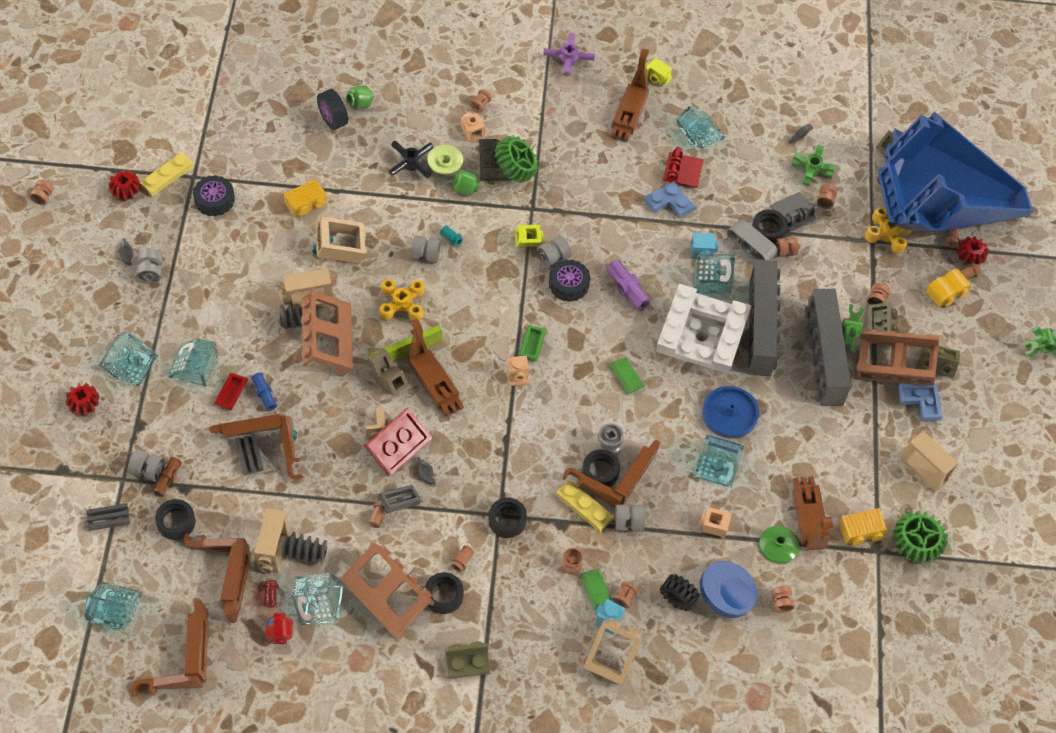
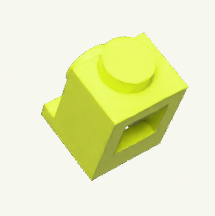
[647,58,672,87]
[514,225,543,248]

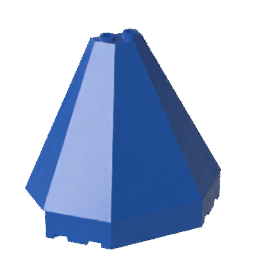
[878,111,1034,232]

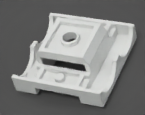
[656,284,751,374]

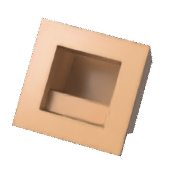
[461,113,485,142]
[507,356,529,386]
[699,507,732,540]

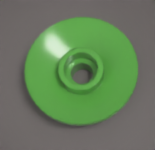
[759,526,799,564]

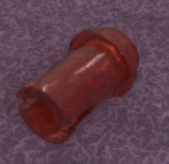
[263,580,279,608]

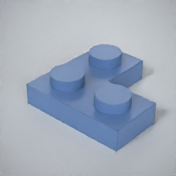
[644,182,695,218]
[897,384,943,421]

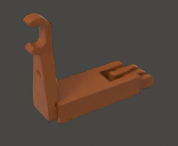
[611,49,649,142]
[408,318,464,417]
[209,414,303,479]
[563,440,660,508]
[793,476,833,550]
[183,533,252,623]
[131,600,209,697]

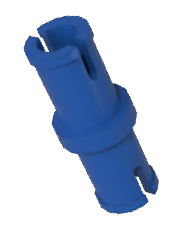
[251,372,277,411]

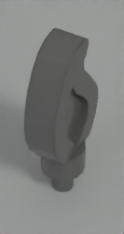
[789,124,813,144]
[119,238,134,265]
[416,457,435,485]

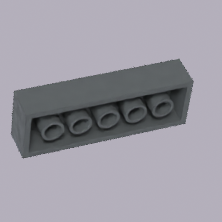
[748,259,781,377]
[805,289,851,406]

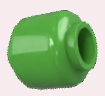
[346,85,374,110]
[452,170,480,196]

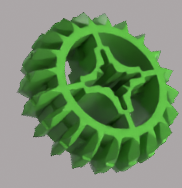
[495,135,538,183]
[893,510,948,564]

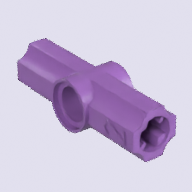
[606,260,650,311]

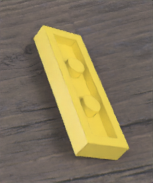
[140,152,194,197]
[556,479,614,533]

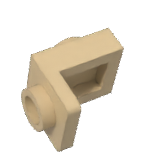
[365,407,389,439]

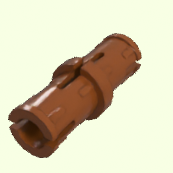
[152,457,182,497]

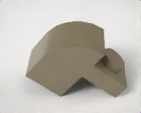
[368,348,409,396]

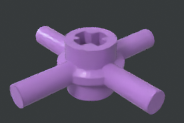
[543,33,595,76]

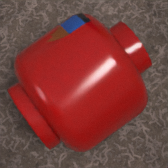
[265,613,293,644]

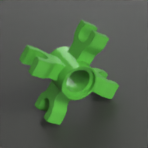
[791,145,836,186]
[842,304,864,352]
[1024,326,1056,357]

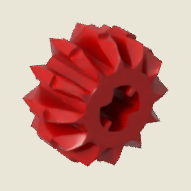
[108,169,141,201]
[957,236,989,265]
[65,382,100,416]

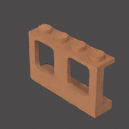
[301,291,353,377]
[856,329,939,386]
[340,543,435,639]

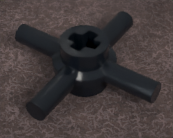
[388,140,434,178]

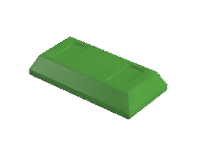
[519,325,546,361]
[609,357,645,394]
[580,568,613,611]

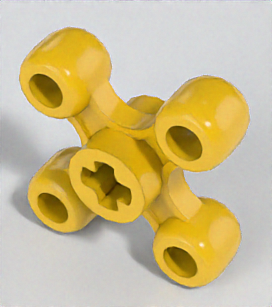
[865,207,912,254]
[379,279,425,321]

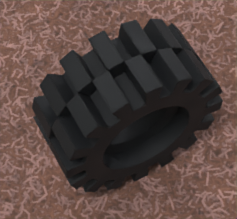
[660,574,700,611]

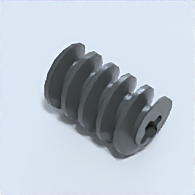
[280,304,319,328]
[282,531,327,565]

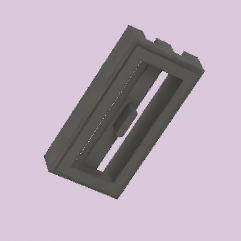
[235,434,264,475]
[377,485,422,514]
[86,503,130,531]

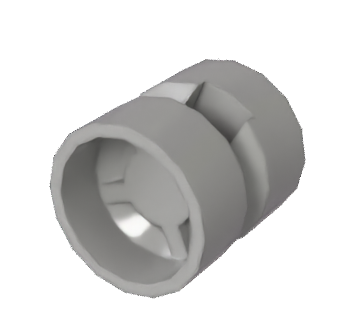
[411,235,441,263]
[537,235,572,268]
[136,249,163,284]
[596,423,624,457]
[128,449,165,482]
[615,505,645,531]

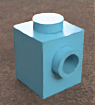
[691,232,718,259]
[595,599,625,635]

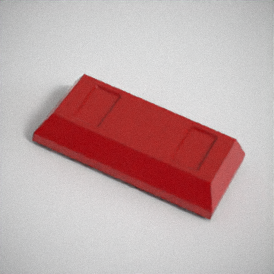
[214,373,248,411]

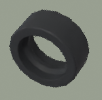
[752,209,787,244]
[582,449,620,487]
[489,497,527,538]
[155,499,196,540]
[425,572,464,614]

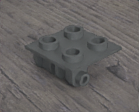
[770,192,820,232]

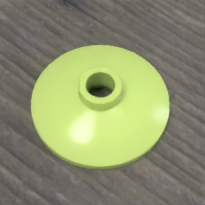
[428,145,463,175]

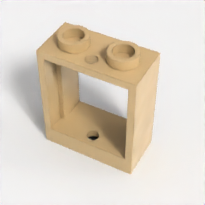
[316,216,367,264]
[280,268,333,309]
[901,431,958,492]
[254,508,289,574]
[583,618,644,685]

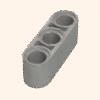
[727,219,778,261]

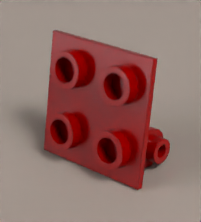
[663,147,704,188]

